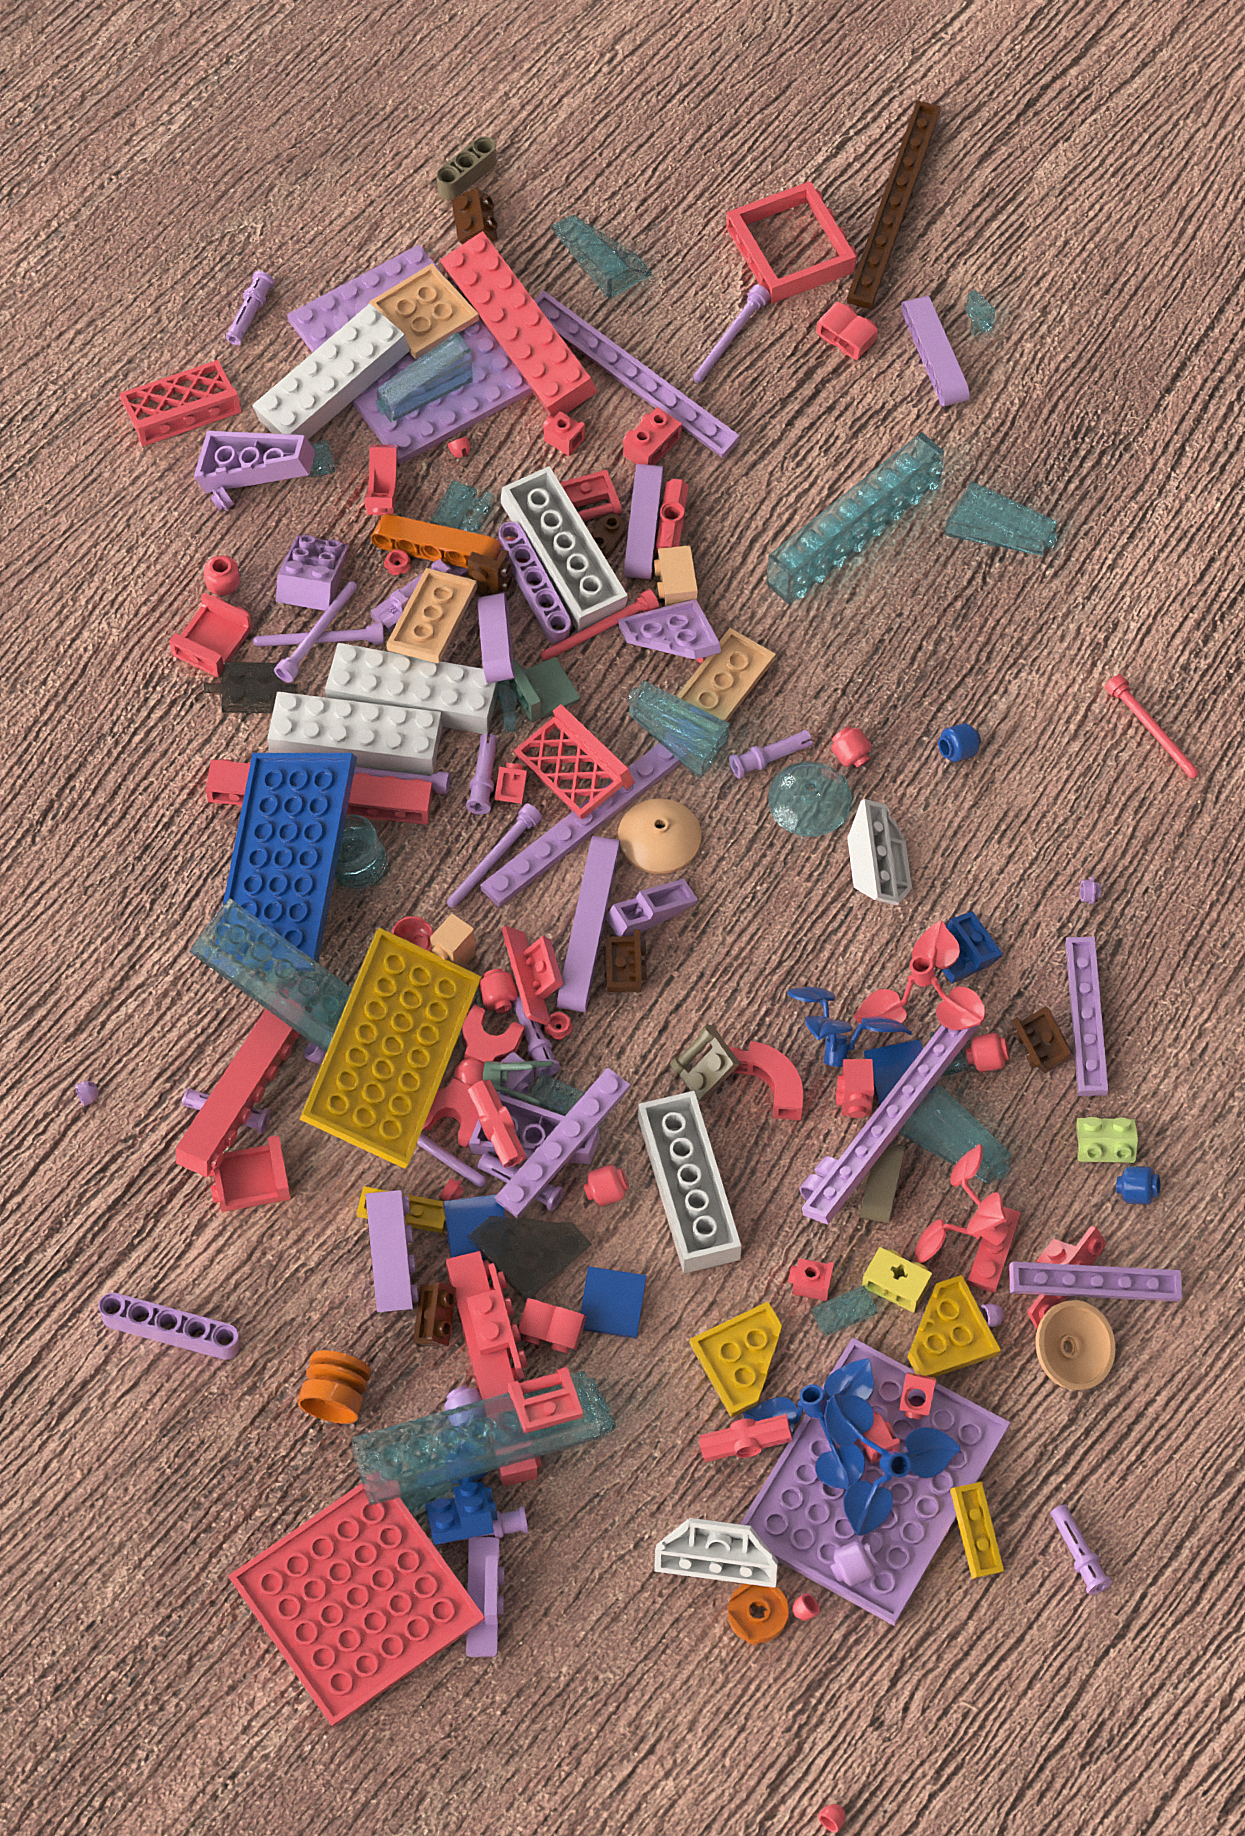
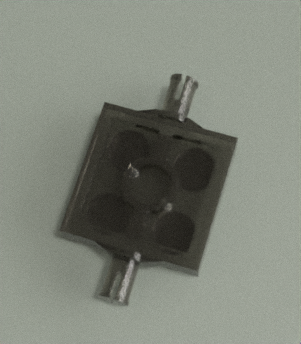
[204,662,298,713]

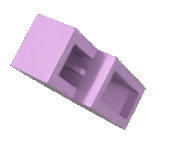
[606,879,698,937]

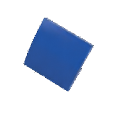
[941,911,1003,984]
[864,1039,935,1105]
[443,1194,510,1260]
[581,1266,647,1339]

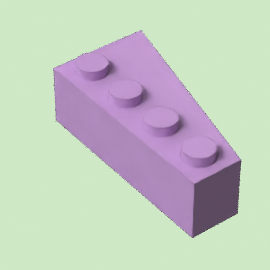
[194,431,315,493]
[469,1093,600,1164]
[366,1190,419,1312]

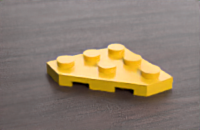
[907,1275,1001,1377]
[689,1301,782,1418]

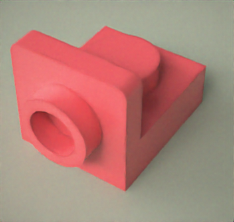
[494,763,529,804]

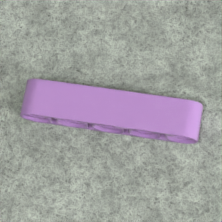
[902,295,969,407]
[624,464,663,579]
[498,521,571,644]
[477,593,515,684]
[98,1293,240,1360]

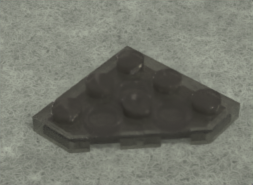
[467,1216,592,1303]

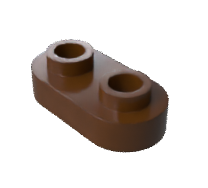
[591,514,625,560]

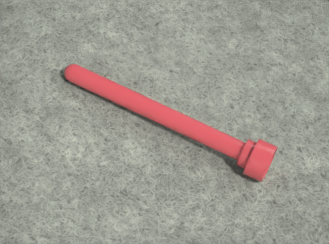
[541,589,659,661]
[1105,674,1199,778]

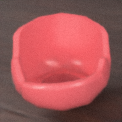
[391,916,434,952]

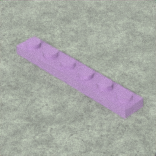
[1065,937,1108,1096]
[495,1067,631,1219]
[1009,1262,1182,1302]

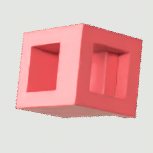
[543,411,585,456]
[788,1258,834,1301]
[860,1412,900,1464]

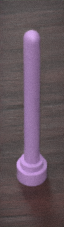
[693,285,771,383]
[274,581,357,683]
[253,622,384,647]
[354,767,450,794]
[447,803,542,908]
[417,1133,486,1187]

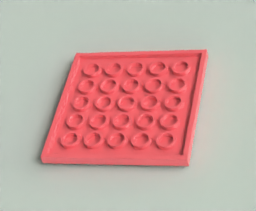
[228,1471,485,1728]

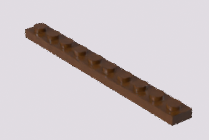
[847,100,941,310]

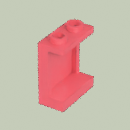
[169,593,252,678]
[209,1135,290,1212]

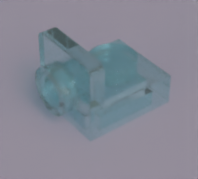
[966,290,995,337]
[309,440,335,477]

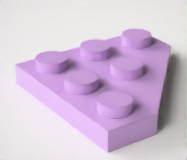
[618,599,721,659]

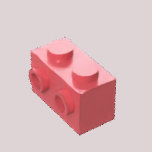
[623,407,682,465]
[836,1059,874,1118]

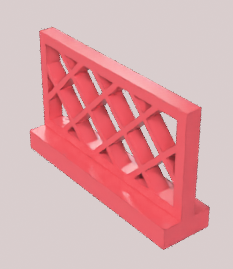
[119,360,242,447]
[513,704,635,820]

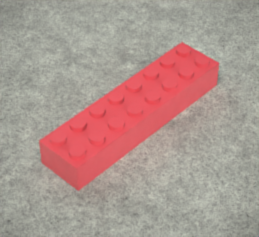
[440,231,597,417]

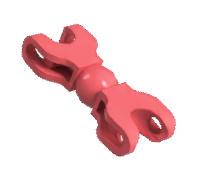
[423,1005,524,1148]

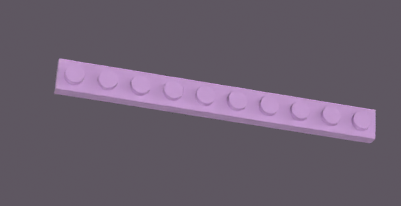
[534,290,741,459]
[480,721,705,908]
[801,1025,979,1224]

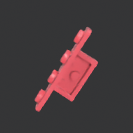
[502,925,563,1025]
[1027,1226,1106,1329]
[466,1263,528,1379]

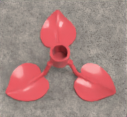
[854,921,985,1030]
[914,1143,1009,1264]

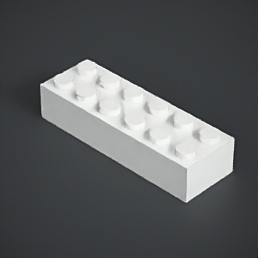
[252,303,410,440]
[500,466,628,632]
[325,643,499,734]
[267,692,442,776]
[638,1091,741,1274]

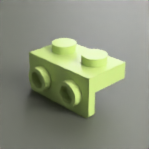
[1076,1117,1138,1163]

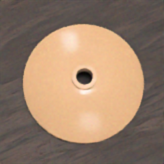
[618,798,702,874]
[1036,1300,1115,1390]

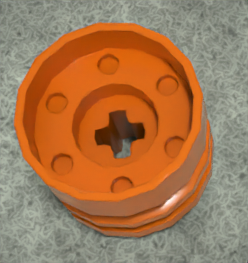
[297,1350,371,1424]

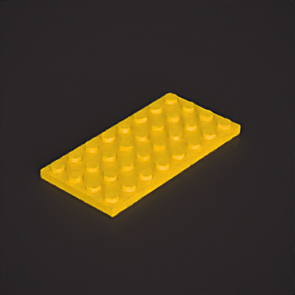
[300,928,482,1169]

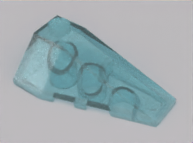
[551,214,652,298]

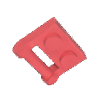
[560,469,622,521]
[508,1367,583,1434]

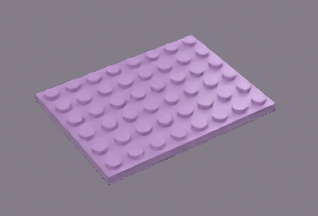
[287,245,533,465]
[740,1337,1010,1626]

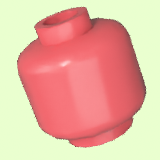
[204,555,240,596]
[831,726,872,768]
[478,969,518,1013]
[966,1032,1010,1073]
[584,1164,629,1207]

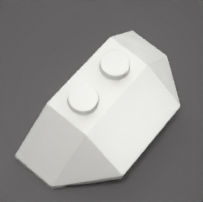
[848,799,912,905]
[654,1518,778,1588]

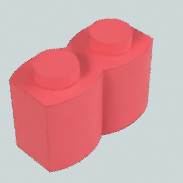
[816,302,878,360]
[518,1298,587,1354]

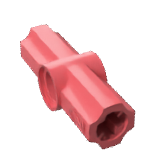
[655,479,689,554]
[468,1080,527,1168]
[699,1414,793,1463]

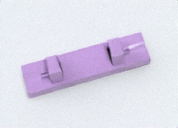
[371,559,468,634]

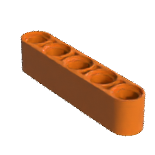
[370,514,501,569]

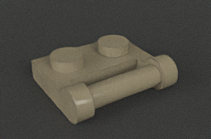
[670,1024,740,1101]

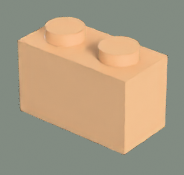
[653,545,698,607]
[430,913,475,968]

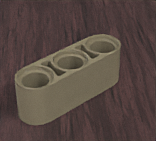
[437,136,496,200]
[860,1143,906,1224]

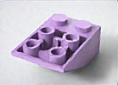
[276,535,349,611]

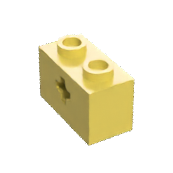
[862,1247,932,1313]

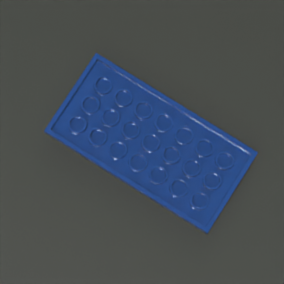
[211,753,357,969]

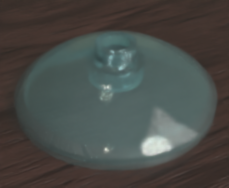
[768,761,852,837]

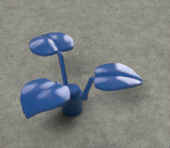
[787,987,912,1067]
[743,1358,874,1489]
[825,1394,960,1536]

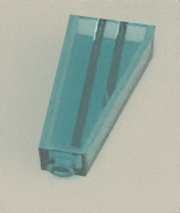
[375,332,473,423]
[945,481,1059,556]
[627,680,730,779]
[898,1084,1012,1184]

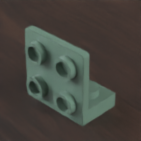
[507,657,579,722]

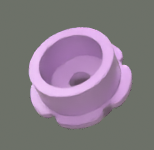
[211,487,234,512]
[1080,877,1101,905]

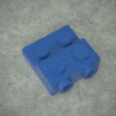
[425,1481,498,1545]

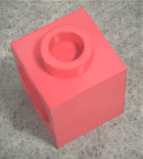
[899,1372,936,1420]

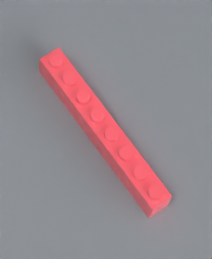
[206,759,433,825]
[176,977,319,1177]
[446,1251,542,1487]

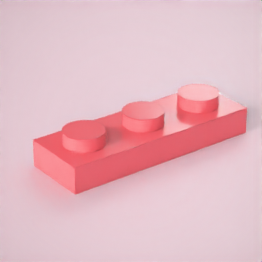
[967,1207,1021,1293]

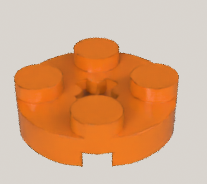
[727,1583,788,1645]

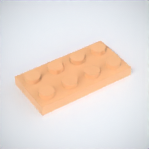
[387,568,477,664]
[669,628,776,737]

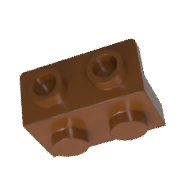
[452,187,498,245]
[468,549,512,596]
[606,929,647,993]
[1012,1006,1074,1073]
[413,1282,456,1346]

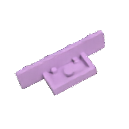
[466,1537,504,1657]

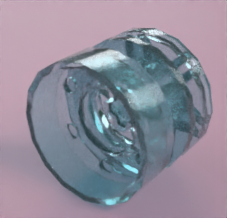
[334,814,388,889]

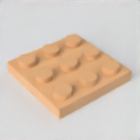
[369,264,479,359]

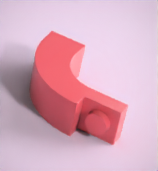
[365,444,398,515]
[730,1041,803,1121]

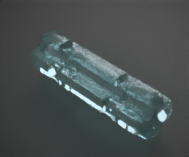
[580,1377,616,1434]

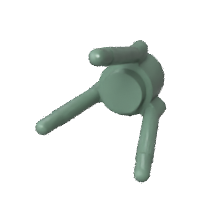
[483,1061,554,1106]

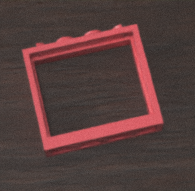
[726,181,858,304]

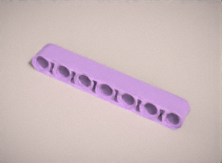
[557,836,620,1012]

